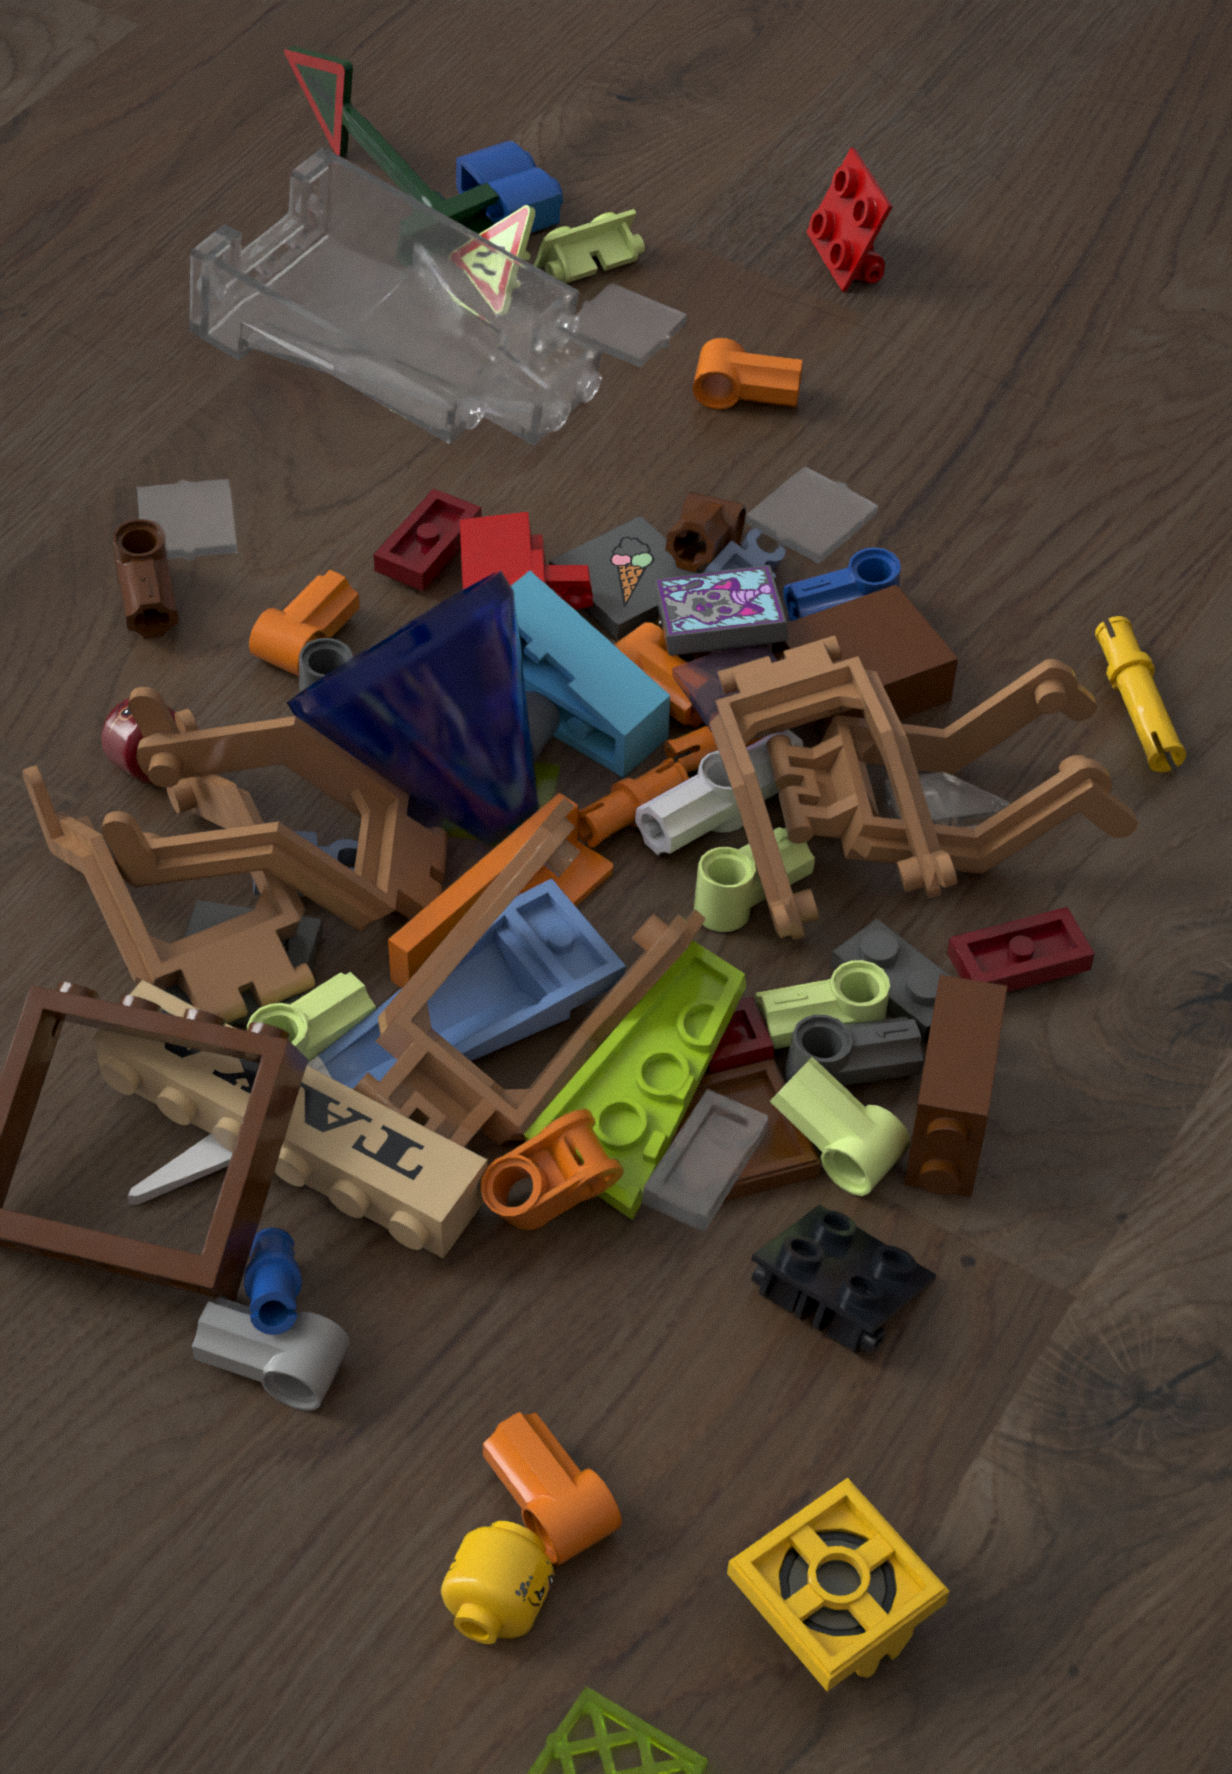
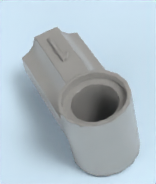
[192,1297,351,1411]

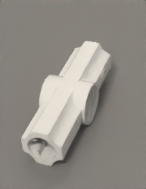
[635,729,803,855]

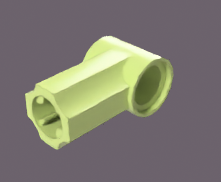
[694,827,815,932]
[755,960,890,1049]
[247,972,376,1063]
[769,1057,911,1196]

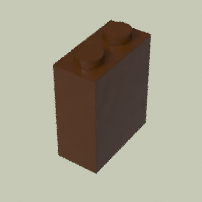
[769,585,958,738]
[904,974,1007,1197]

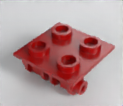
[806,147,893,292]

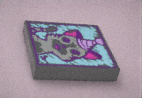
[654,565,788,656]

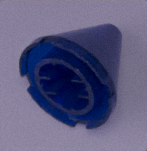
[286,570,540,845]

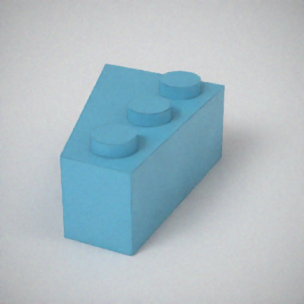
[483,571,670,778]

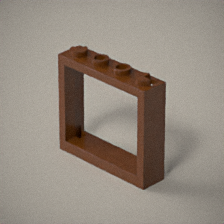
[0,982,308,1302]

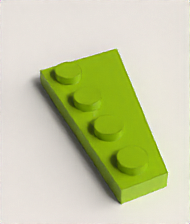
[523,940,746,1220]

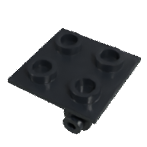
[751,1204,936,1355]

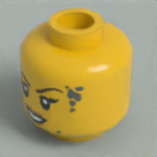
[440,1521,555,1644]

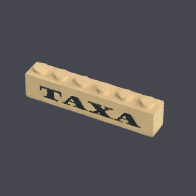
[93,980,487,1259]

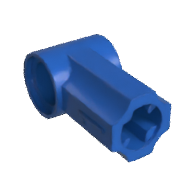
[783,547,901,622]

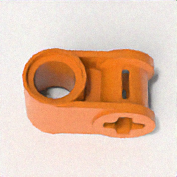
[480,1109,624,1230]

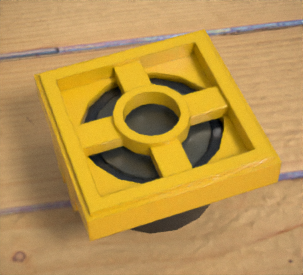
[727,1478,950,1692]

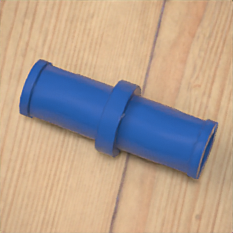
[244,1227,302,1335]

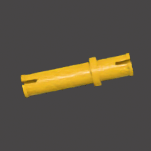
[1095,616,1187,772]

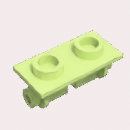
[534,209,645,285]

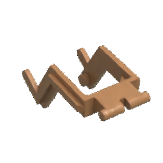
[709,635,958,941]
[766,659,1138,874]
[101,687,448,932]
[22,708,315,1024]
[353,798,706,1147]

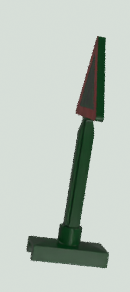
[284,46,499,269]

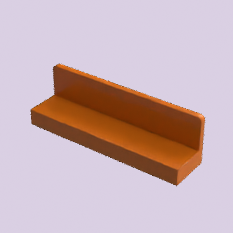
[388,793,613,988]

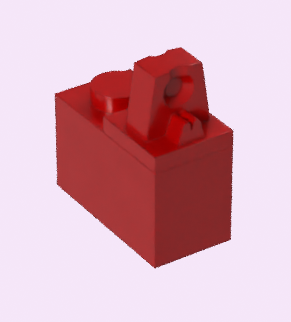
[460,512,593,641]

